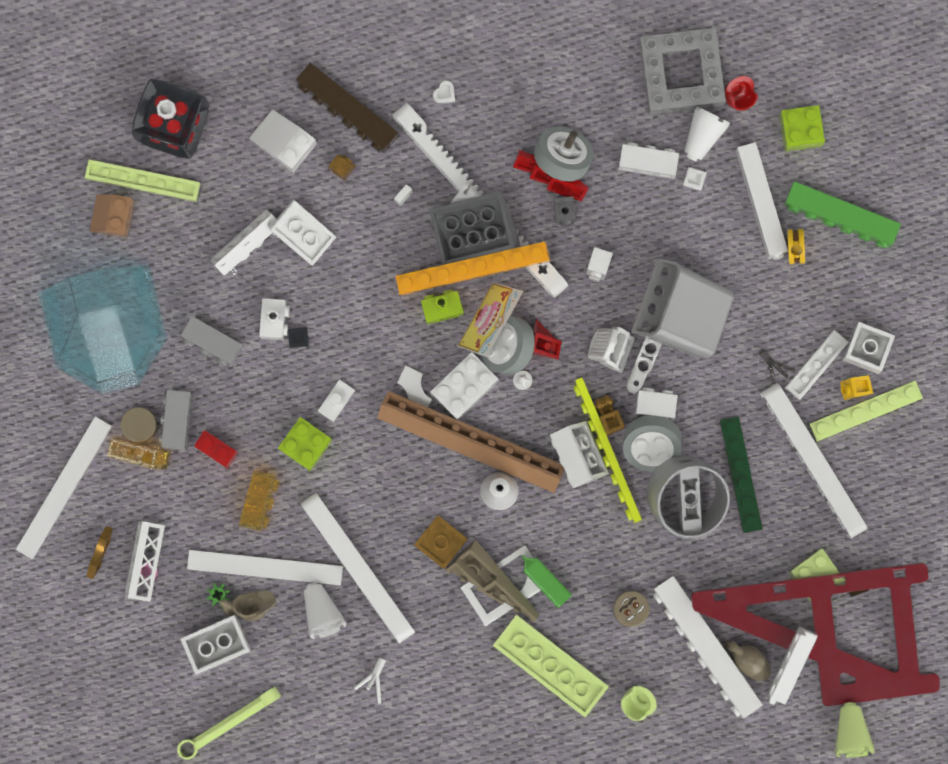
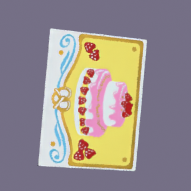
[457,282,523,357]

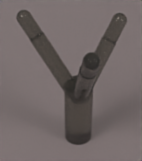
[758,349,796,385]

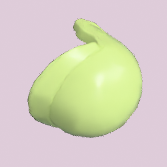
[621,686,657,721]

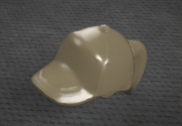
[219,591,276,621]
[725,641,771,681]

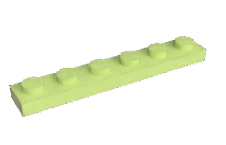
[85,160,201,202]
[809,381,923,442]

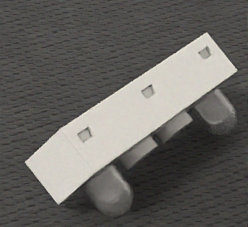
[210,210,280,278]

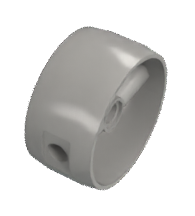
[646,455,730,538]

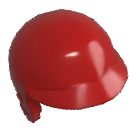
[724,76,758,111]

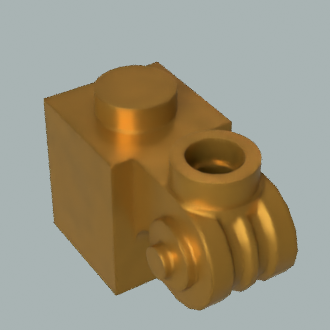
[595,395,625,436]

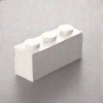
[618,142,679,179]

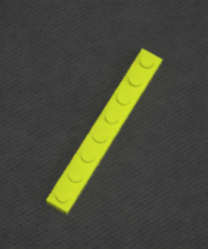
[573,378,642,523]

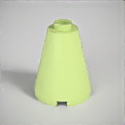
[835,703,875,758]

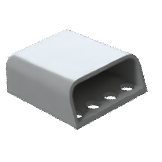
[631,258,734,358]

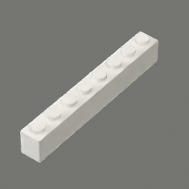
[653,576,763,719]

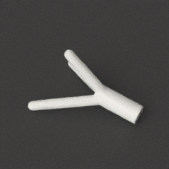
[354,658,386,704]

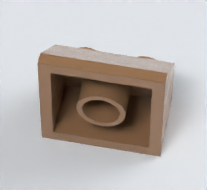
[90,194,134,238]

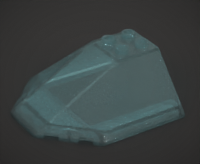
[38,266,167,394]

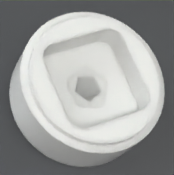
[513,371,532,390]

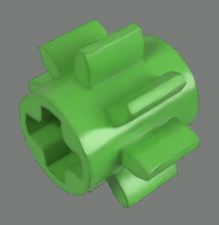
[206,583,231,607]

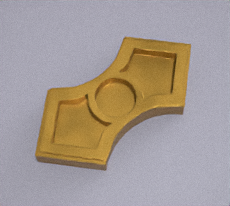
[86,526,113,579]

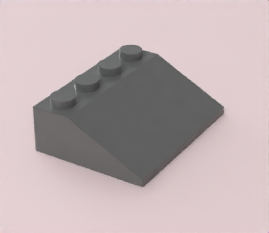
[429,191,521,265]

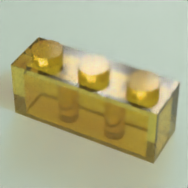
[238,470,280,532]

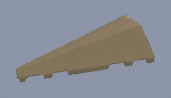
[445,540,539,622]

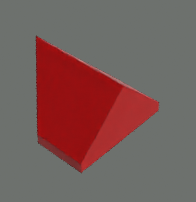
[532,319,562,360]

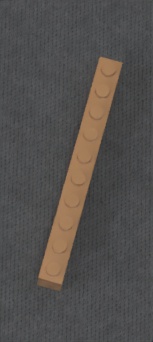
[377,391,564,493]

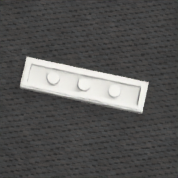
[785,330,849,400]

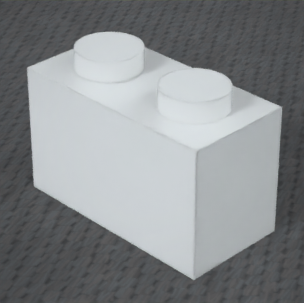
[586,247,613,282]

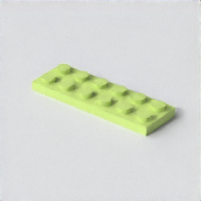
[493,615,609,717]

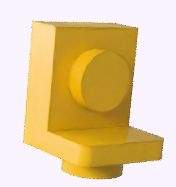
[840,375,873,400]

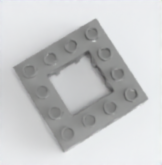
[639,28,726,115]

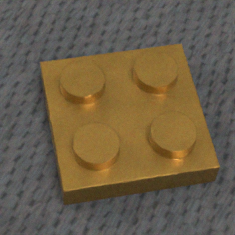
[414,515,468,569]

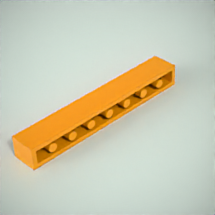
[395,242,551,295]

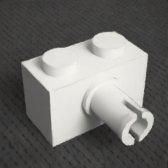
[259,298,290,340]

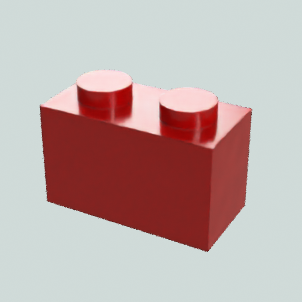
[194,430,238,469]

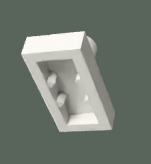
[318,380,355,422]

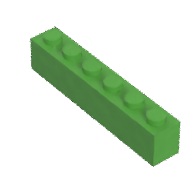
[784,181,901,249]

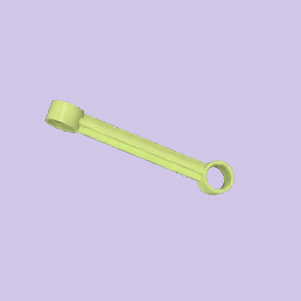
[177,687,282,760]

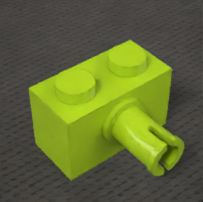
[421,289,464,325]

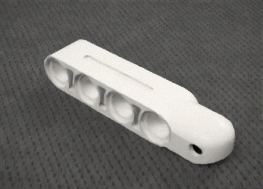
[627,338,662,394]

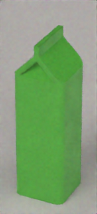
[521,555,572,609]

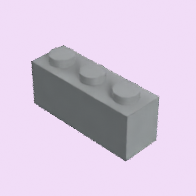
[180,316,243,367]
[159,390,192,451]

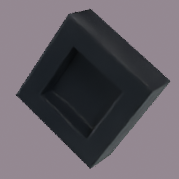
[288,327,309,348]

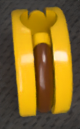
[787,228,805,265]

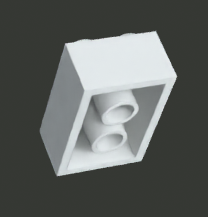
[430,352,499,420]
[550,421,609,488]
[181,615,251,675]

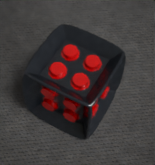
[131,79,209,159]

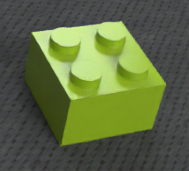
[779,105,825,152]
[278,417,333,472]

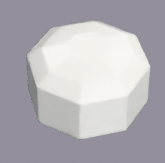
[156,99,176,120]

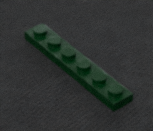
[720,416,763,533]

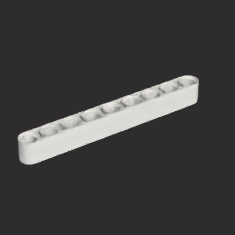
[760,383,867,539]
[300,492,415,644]

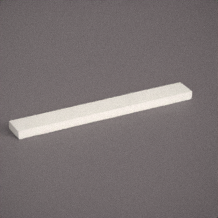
[16,417,113,559]
[187,550,343,586]

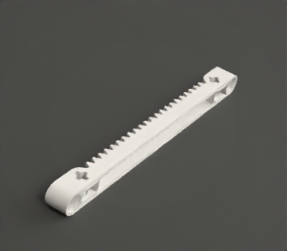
[392,103,569,298]

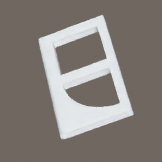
[460,546,540,626]

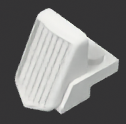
[588,326,635,373]

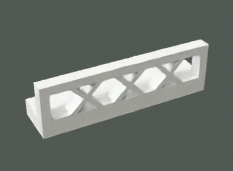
[124,521,165,602]
[767,627,817,705]

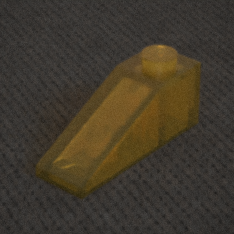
[107,438,170,470]

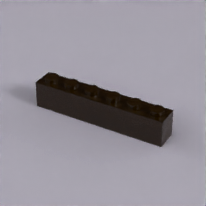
[296,63,399,153]

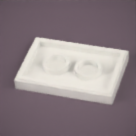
[269,200,336,266]

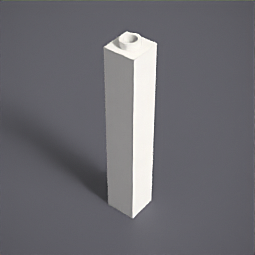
[736,142,788,260]

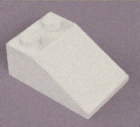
[249,109,317,173]

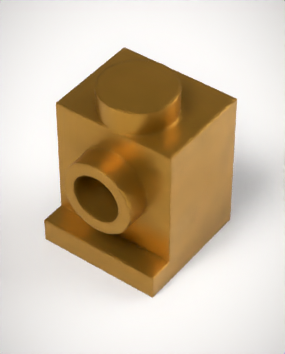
[328,154,356,181]

